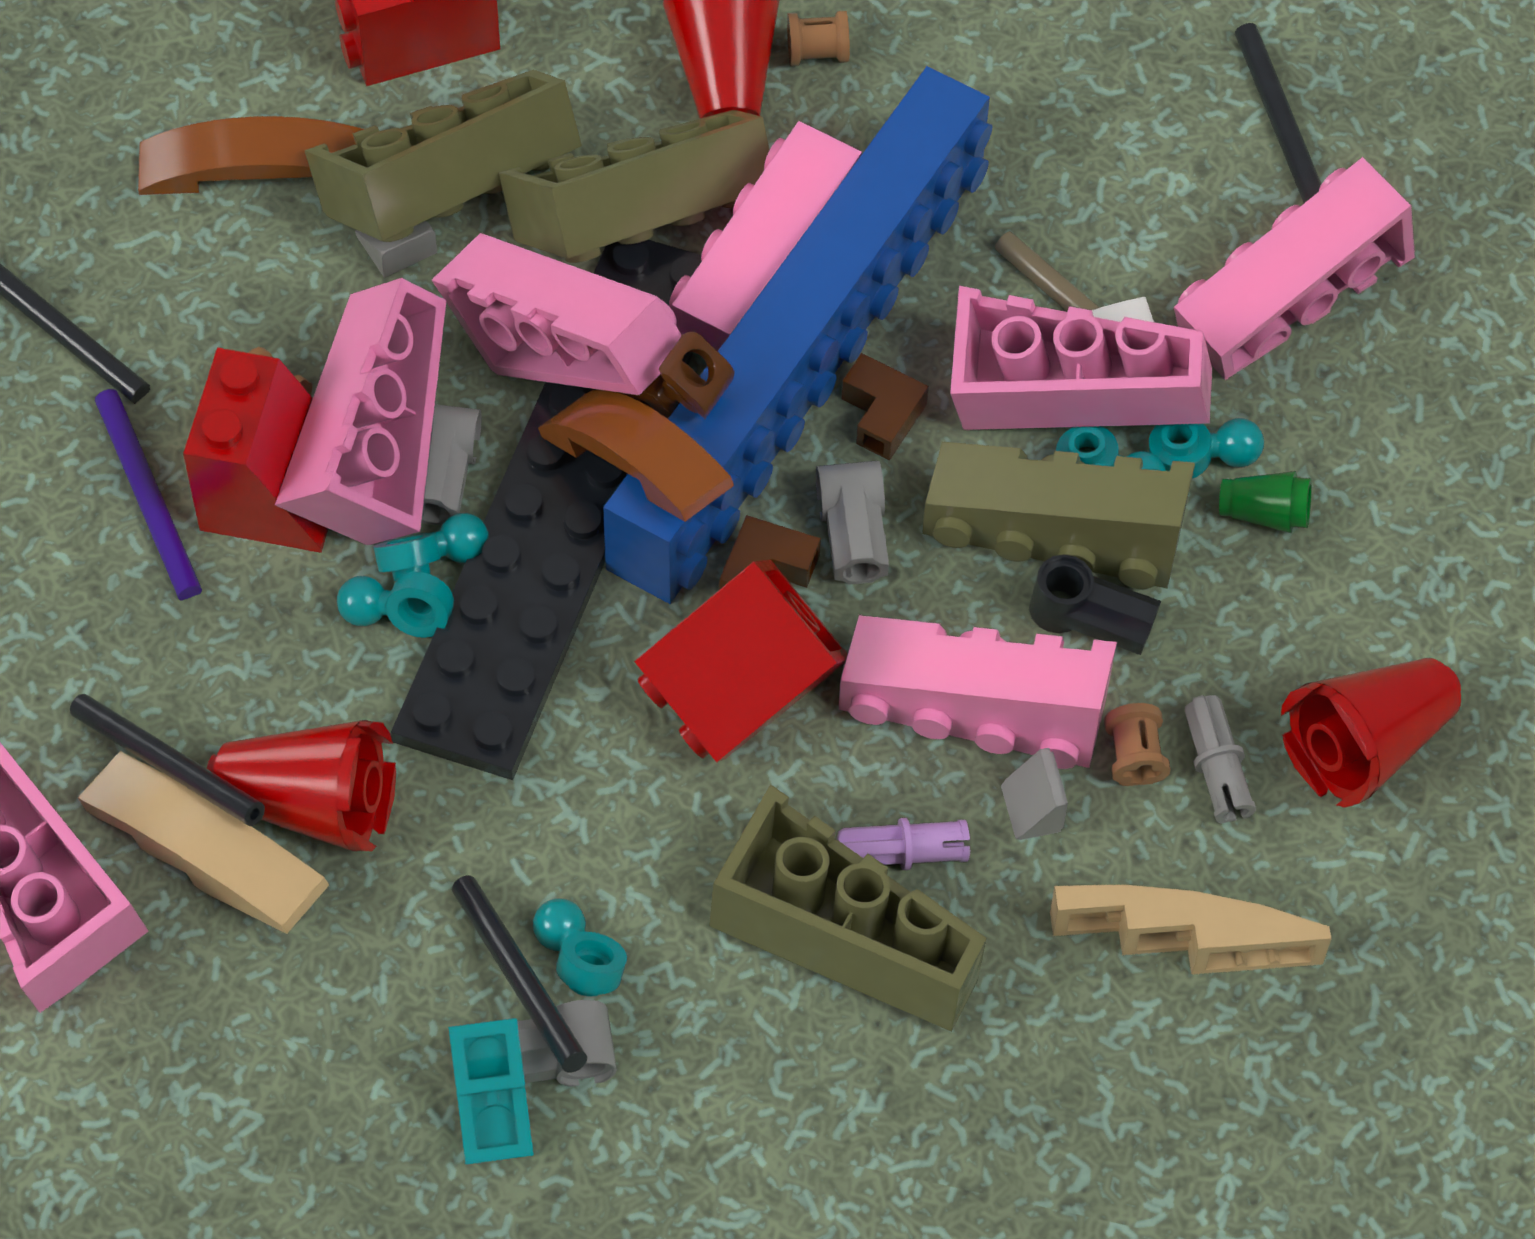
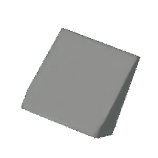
[355,221,437,278]
[1001,748,1068,840]

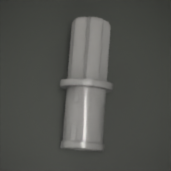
[1185,695,1256,823]

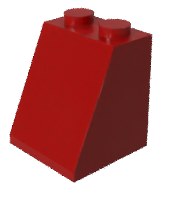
[335,0,501,87]
[183,347,329,553]
[634,560,848,763]

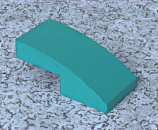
[448,1018,534,1165]

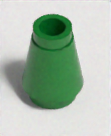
[1219,471,1312,533]

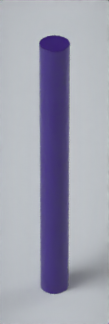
[95,389,202,601]

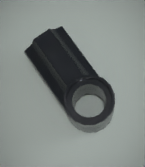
[1029,554,1161,655]

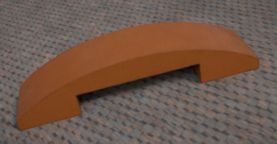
[138,116,364,195]
[538,389,734,522]

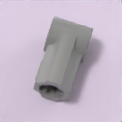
[421,404,482,526]
[816,461,889,585]
[517,1000,617,1087]

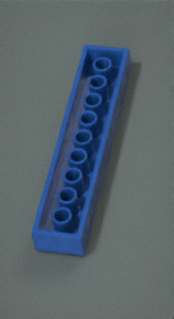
[603,66,993,604]

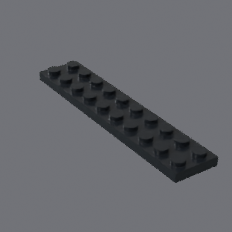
[391,239,702,780]

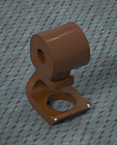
[622,332,735,420]

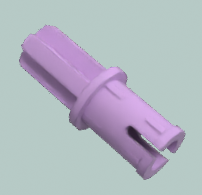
[837,818,970,870]

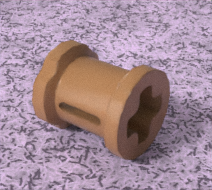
[787,11,850,66]
[1104,703,1171,786]

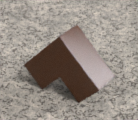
[842,353,929,461]
[719,515,821,590]

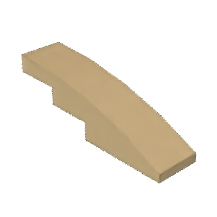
[78,751,329,934]
[1050,885,1331,974]

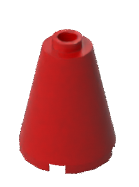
[663,0,780,119]
[1281,658,1461,808]
[206,720,396,852]

